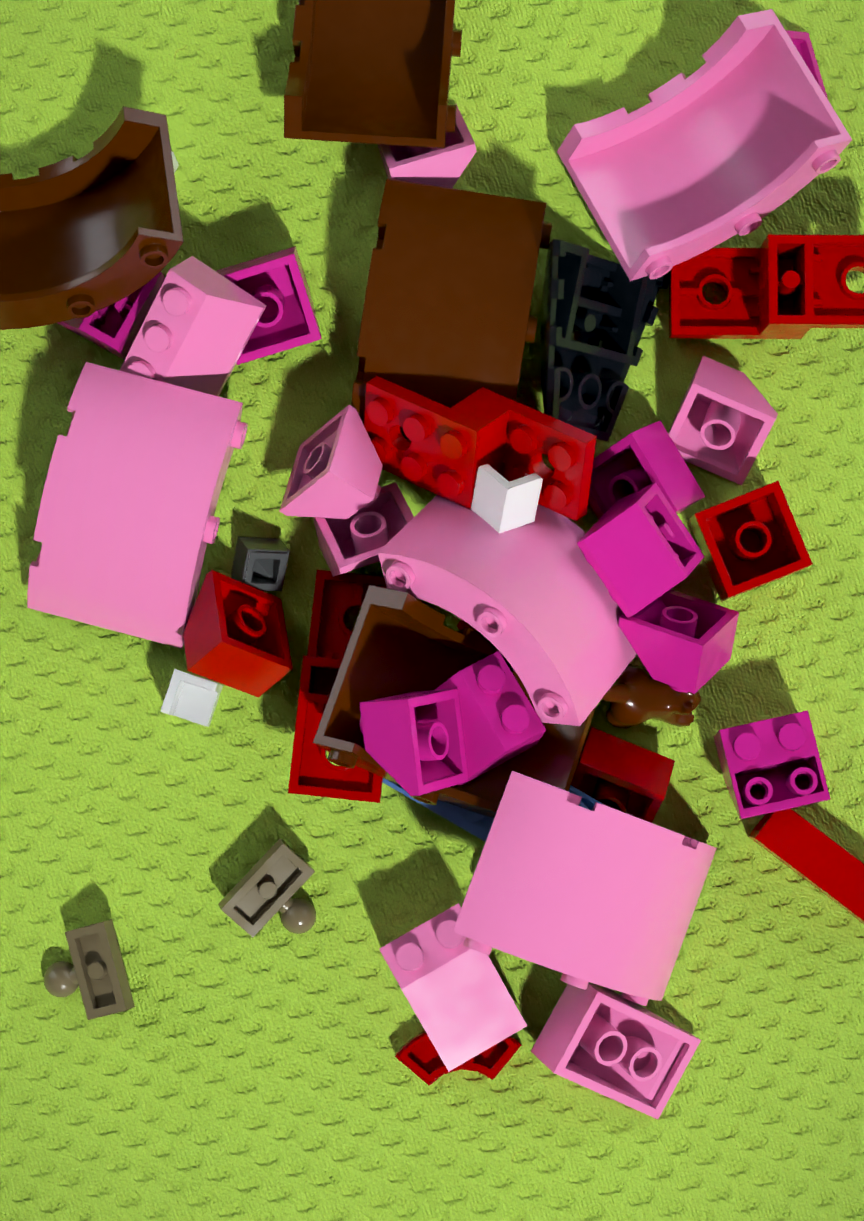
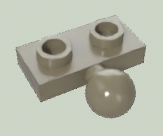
[218,838,316,937]
[44,919,135,1020]

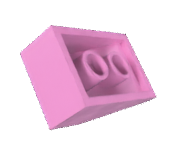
[379,903,527,1072]
[531,982,701,1119]

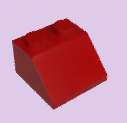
[183,570,293,698]
[571,727,675,823]

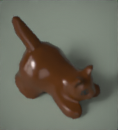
[602,664,701,729]

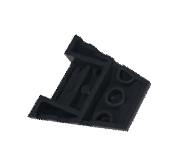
[540,239,669,442]

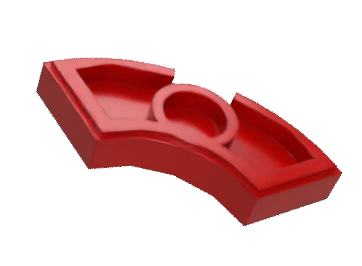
[395,1031,522,1086]

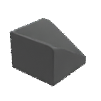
[231,536,290,591]

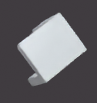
[471,464,543,533]
[160,669,223,727]

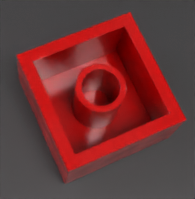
[688,481,813,602]

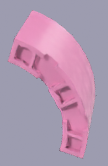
[557,9,852,281]
[27,362,248,649]
[378,495,637,726]
[452,771,717,1006]

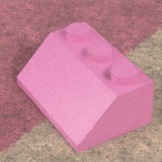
[119,256,267,396]

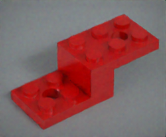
[669,234,864,339]
[364,376,597,521]
[288,570,387,803]

